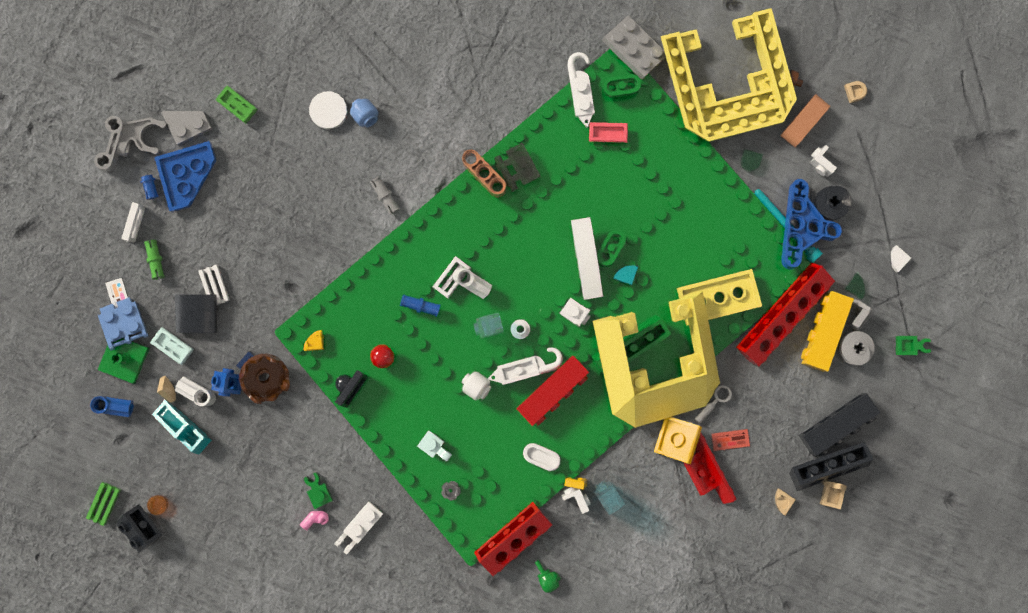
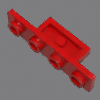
[683,433,736,504]

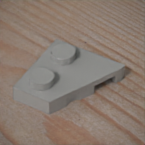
[161,111,213,146]

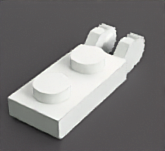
[334,501,384,555]

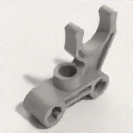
[94,116,168,172]

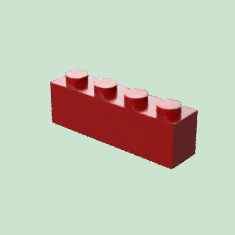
[516,356,589,426]

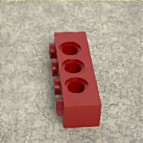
[474,502,552,576]

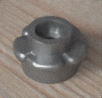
[441,481,461,501]

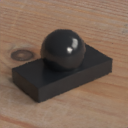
[335,370,368,408]

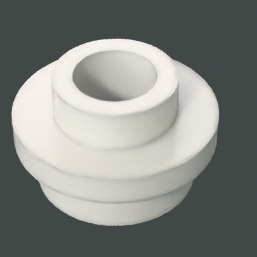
[511,320,530,339]

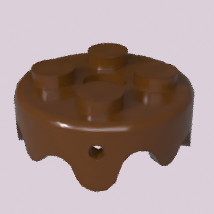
[239,353,290,404]

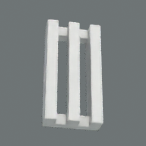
[122,202,145,243]
[433,256,471,298]
[199,264,230,305]

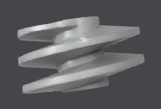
[839,331,875,366]

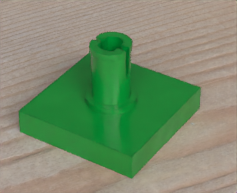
[98,338,150,384]

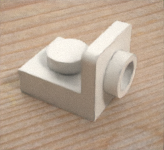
[560,298,590,327]

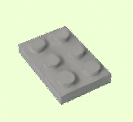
[602,15,666,80]

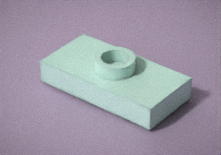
[150,327,194,365]

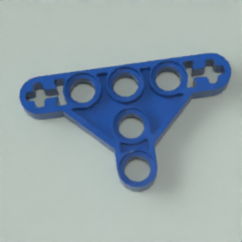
[781,179,842,270]

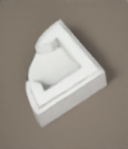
[891,245,911,273]

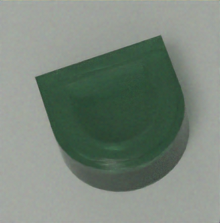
[740,149,763,171]

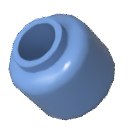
[350,99,378,127]

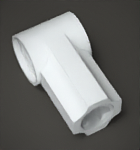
[453,267,492,299]
[175,376,216,406]

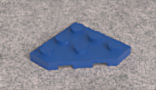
[154,141,216,212]

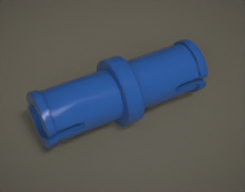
[400,294,440,316]

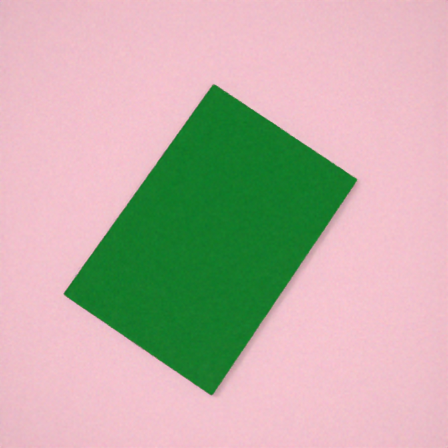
[275,49,814,566]

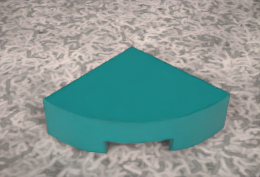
[613,266,638,285]

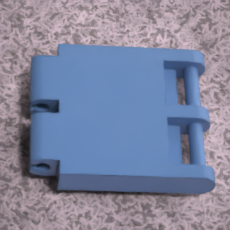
[98,297,148,351]

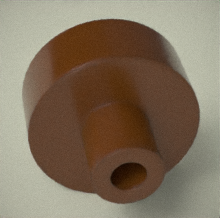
[789,69,803,87]

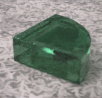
[845,273,865,300]

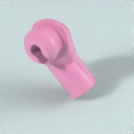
[300,511,329,531]

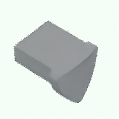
[852,299,873,331]

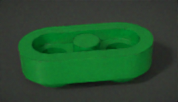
[603,74,641,98]
[597,230,626,266]

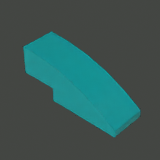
[152,400,212,455]

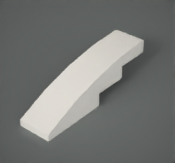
[571,217,603,300]

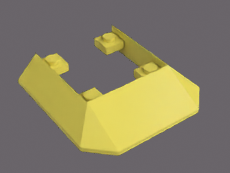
[661,8,797,142]
[593,291,720,428]

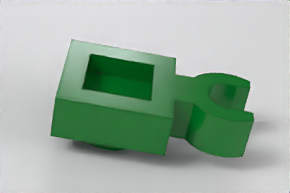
[896,336,931,355]
[304,472,333,509]

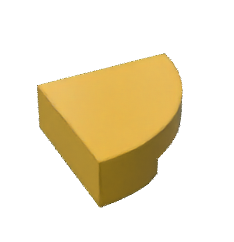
[304,330,324,351]
[564,477,588,489]

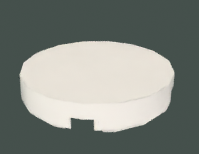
[309,91,348,130]

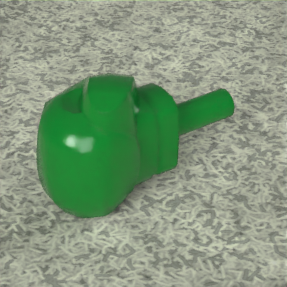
[535,560,561,593]

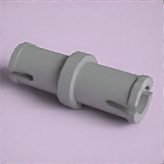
[369,176,400,215]

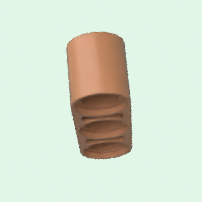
[780,94,830,147]
[462,150,506,198]

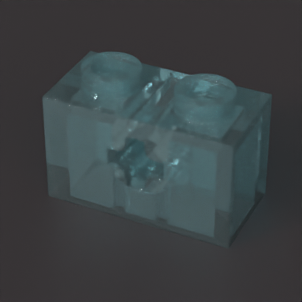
[473,312,504,339]
[593,481,626,515]

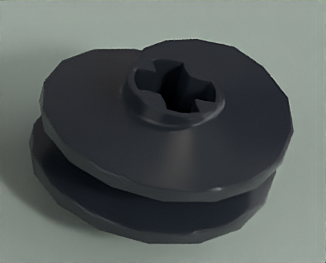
[814,186,852,220]

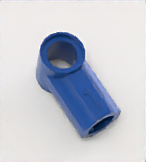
[90,396,134,417]

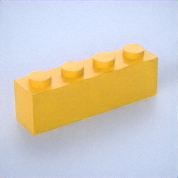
[801,291,854,372]

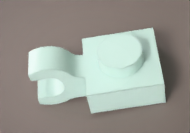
[417,430,452,461]

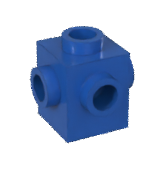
[211,368,241,397]

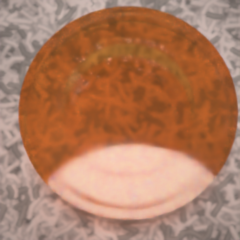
[147,495,168,515]

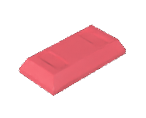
[589,122,628,143]

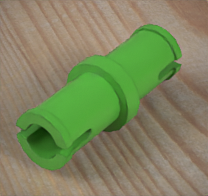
[144,240,165,280]

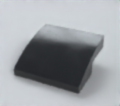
[175,294,217,333]

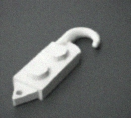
[568,52,595,128]
[488,348,563,385]

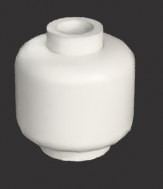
[461,372,491,400]

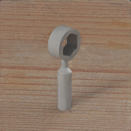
[695,385,732,424]

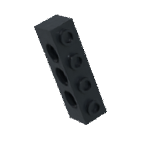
[789,442,874,491]

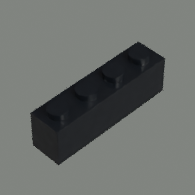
[798,393,880,457]

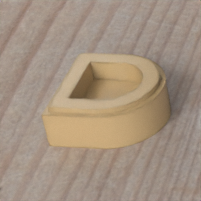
[844,81,867,103]

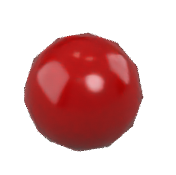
[370,345,394,368]

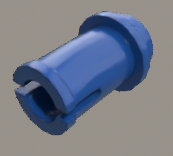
[140,175,159,200]

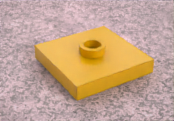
[654,417,702,464]

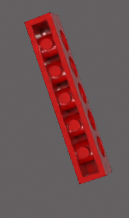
[736,262,835,367]

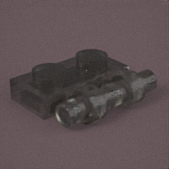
[494,143,540,192]

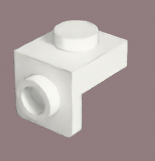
[810,145,837,177]
[561,487,591,514]

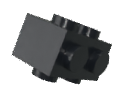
[116,504,162,553]

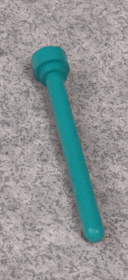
[755,189,823,263]

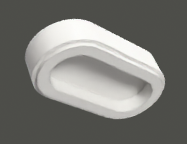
[523,443,560,471]

